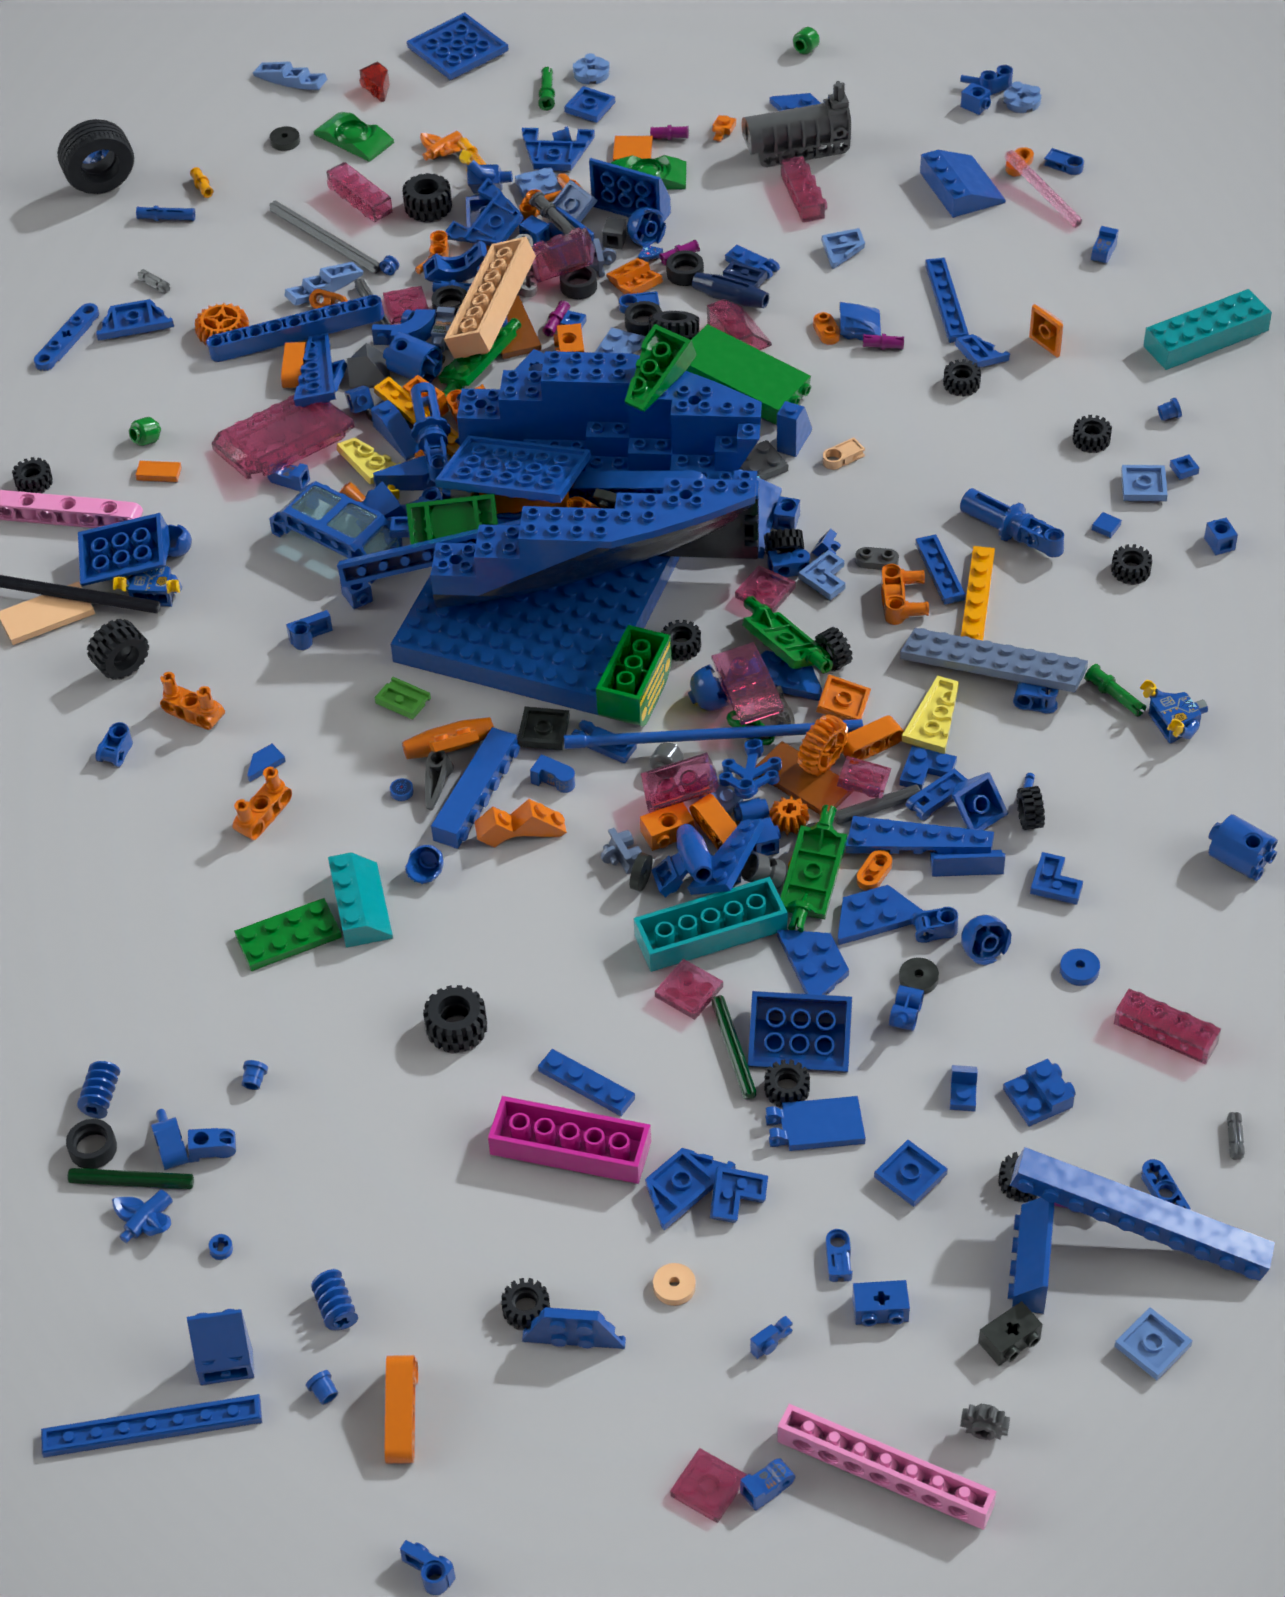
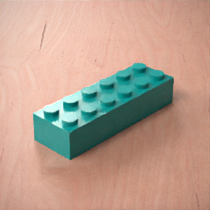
[1143,289,1272,370]
[633,877,788,972]

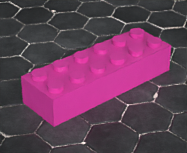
[488,1096,652,1184]

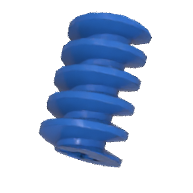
[77,1061,121,1119]
[311,1269,358,1331]

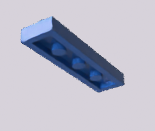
[915,534,965,605]
[538,1049,635,1116]

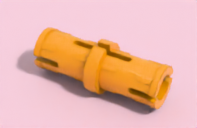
[190,167,214,198]

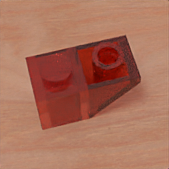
[359,61,390,102]

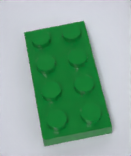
[234,898,342,971]

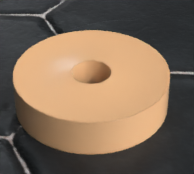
[653,1263,696,1306]

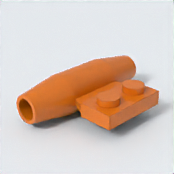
[402,717,494,759]

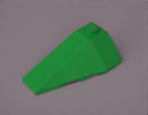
[625,324,697,412]

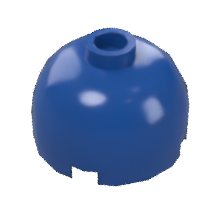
[627,207,666,247]
[688,664,729,711]
[961,915,1012,965]

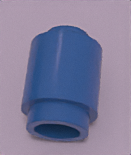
[733,798,769,822]

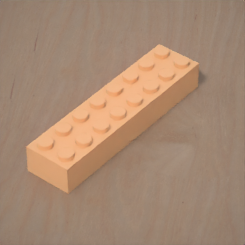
[444,237,536,359]

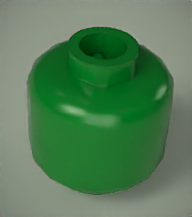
[793,27,820,55]
[129,417,161,446]

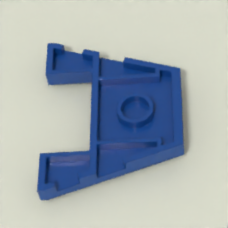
[522,127,595,171]
[445,178,524,246]

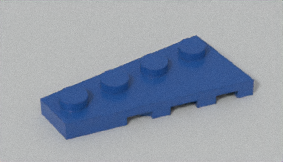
[687,819,766,895]

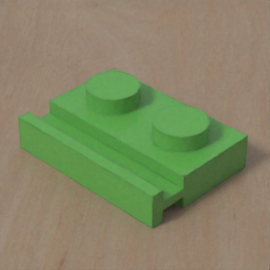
[375,677,431,720]

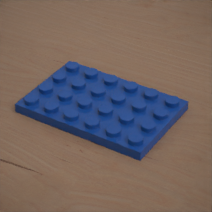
[435,435,591,503]

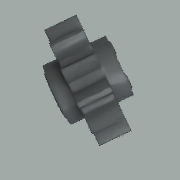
[960,1404,1010,1440]

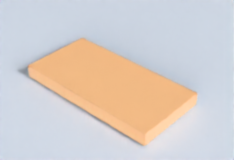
[0,581,95,645]

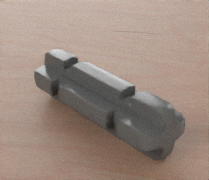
[137,269,170,293]
[1227,1112,1245,1160]

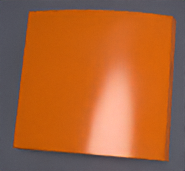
[606,258,663,294]

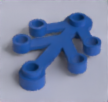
[719,739,782,799]

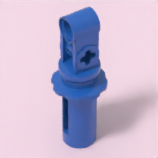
[410,382,451,482]
[960,488,1064,557]

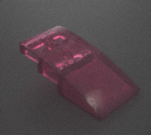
[711,642,784,725]

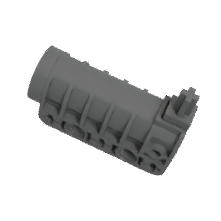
[742,81,851,167]

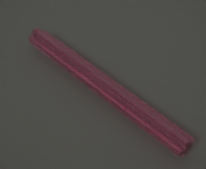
[1005,150,1082,228]

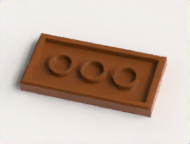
[500,295,542,359]
[756,741,855,815]

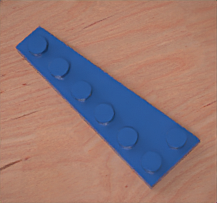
[294,333,336,407]
[846,816,994,854]

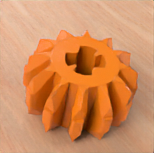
[769,795,809,836]

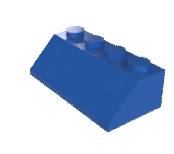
[1007,1197,1055,1314]

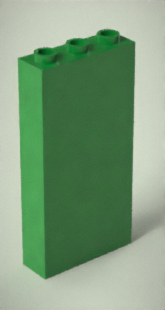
[686,324,811,425]

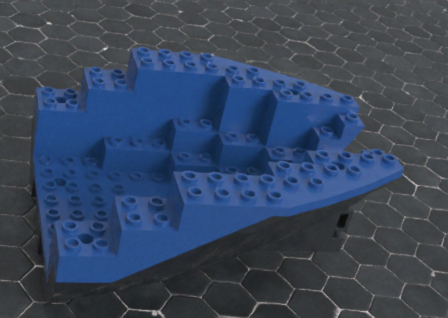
[431,351,762,608]

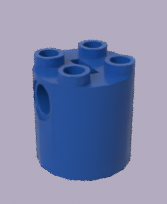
[383,332,443,383]
[1208,814,1278,881]

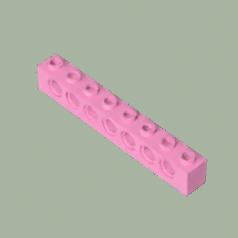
[778,1404,996,1530]

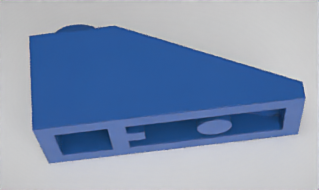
[371,400,420,461]
[373,456,436,491]

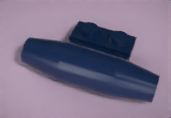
[692,261,770,309]

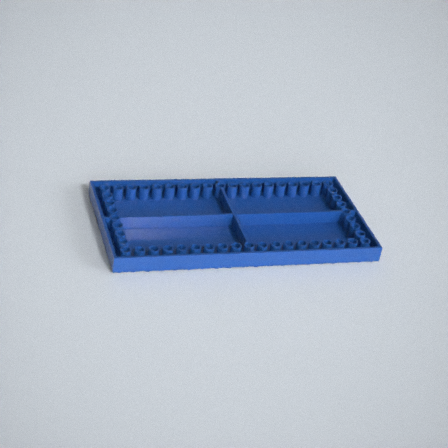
[390,556,680,715]

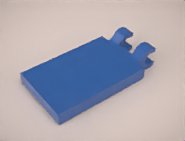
[765,1096,866,1151]

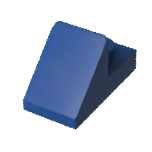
[950,1065,978,1112]

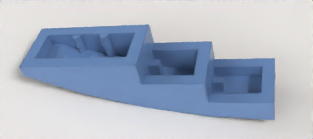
[253,61,328,90]
[284,262,364,306]

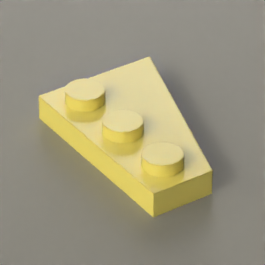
[337,437,401,485]

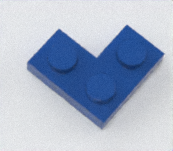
[899,746,957,790]
[1030,852,1083,905]
[710,1166,768,1223]

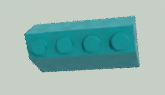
[328,852,393,948]

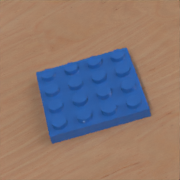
[407,12,509,80]

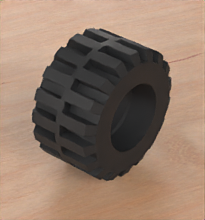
[402,173,452,222]
[649,311,700,340]
[87,619,149,680]
[423,985,487,1053]

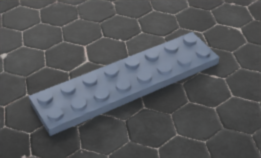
[900,628,1088,693]

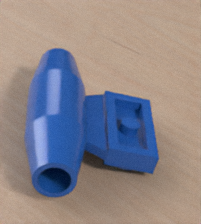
[651,824,713,898]

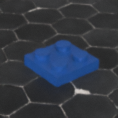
[564,86,616,123]
[874,1140,948,1207]

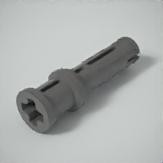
[529,191,578,240]

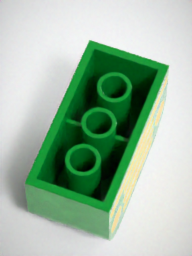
[596,625,671,727]

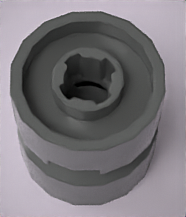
[741,851,786,889]

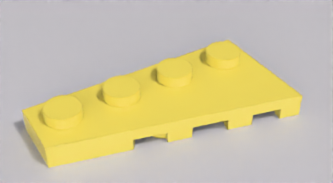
[902,675,959,754]

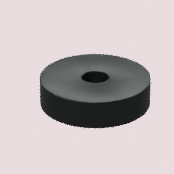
[270,126,300,151]
[629,852,653,892]
[899,957,939,994]

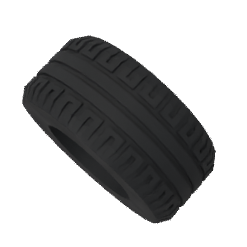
[57,119,134,194]

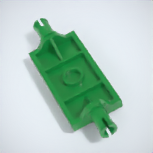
[438,318,522,396]
[742,596,833,673]
[780,805,847,932]

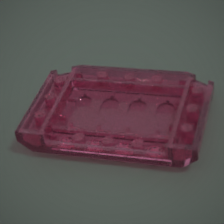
[211,395,355,479]

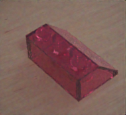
[532,228,595,283]
[707,299,772,350]
[641,752,719,813]

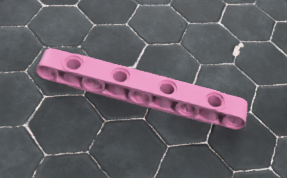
[0,490,143,528]

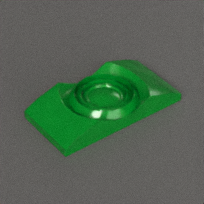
[313,112,394,162]
[611,155,687,190]
[406,494,498,545]

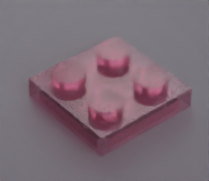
[383,286,429,324]
[735,565,796,613]
[837,756,892,799]
[655,959,723,1020]
[670,1448,747,1523]

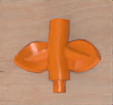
[420,131,463,161]

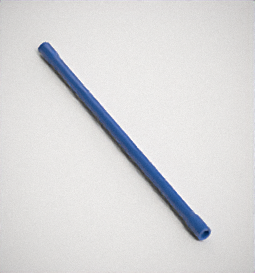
[564,719,863,749]

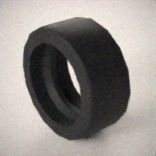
[666,250,704,286]
[560,264,597,299]
[431,285,467,317]
[625,301,662,337]
[66,1119,117,1169]

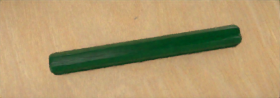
[711,995,756,1100]
[67,1168,194,1189]

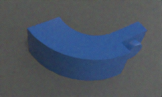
[423,240,487,282]
[372,309,436,345]

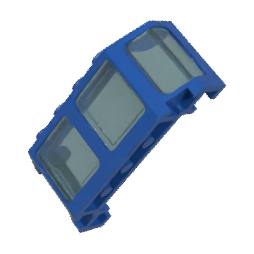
[269,481,403,584]

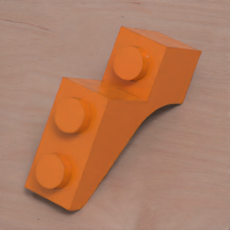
[474,799,567,848]

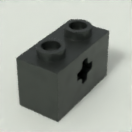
[978,1301,1043,1366]

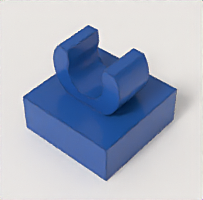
[812,528,841,557]

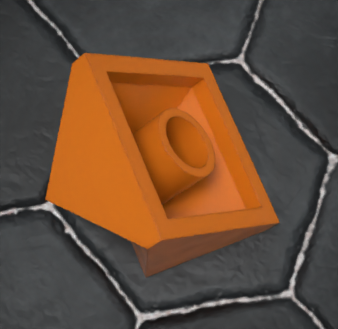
[1029,304,1063,358]

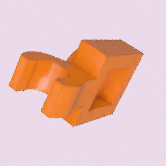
[712,115,736,141]

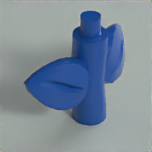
[112,1190,173,1243]

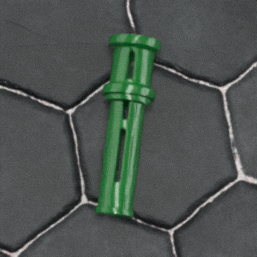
[538,67,555,111]
[1084,664,1147,717]

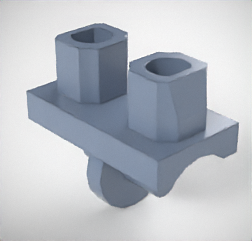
[583,238,617,277]
[601,828,642,874]

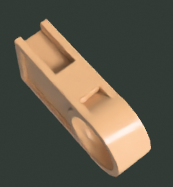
[823,437,865,470]

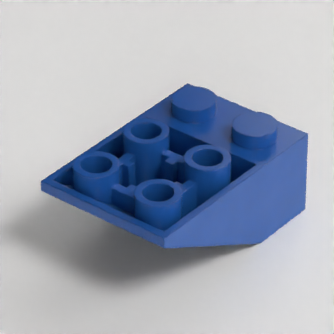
[187,1309,255,1385]

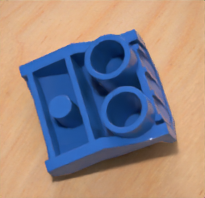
[839,302,881,341]

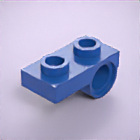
[286,610,333,650]
[400,1540,456,1595]

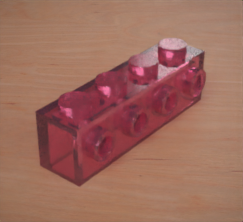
[781,156,827,223]
[326,162,393,222]
[1114,989,1221,1065]

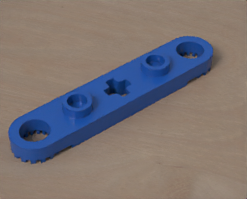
[34,303,99,371]

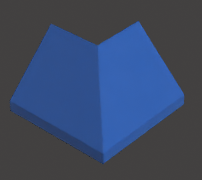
[952,772,1009,830]

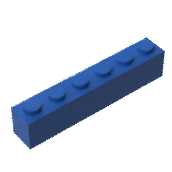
[431,727,520,849]

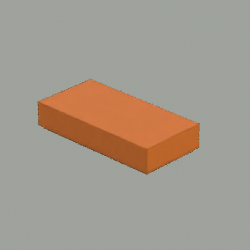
[135,461,182,482]

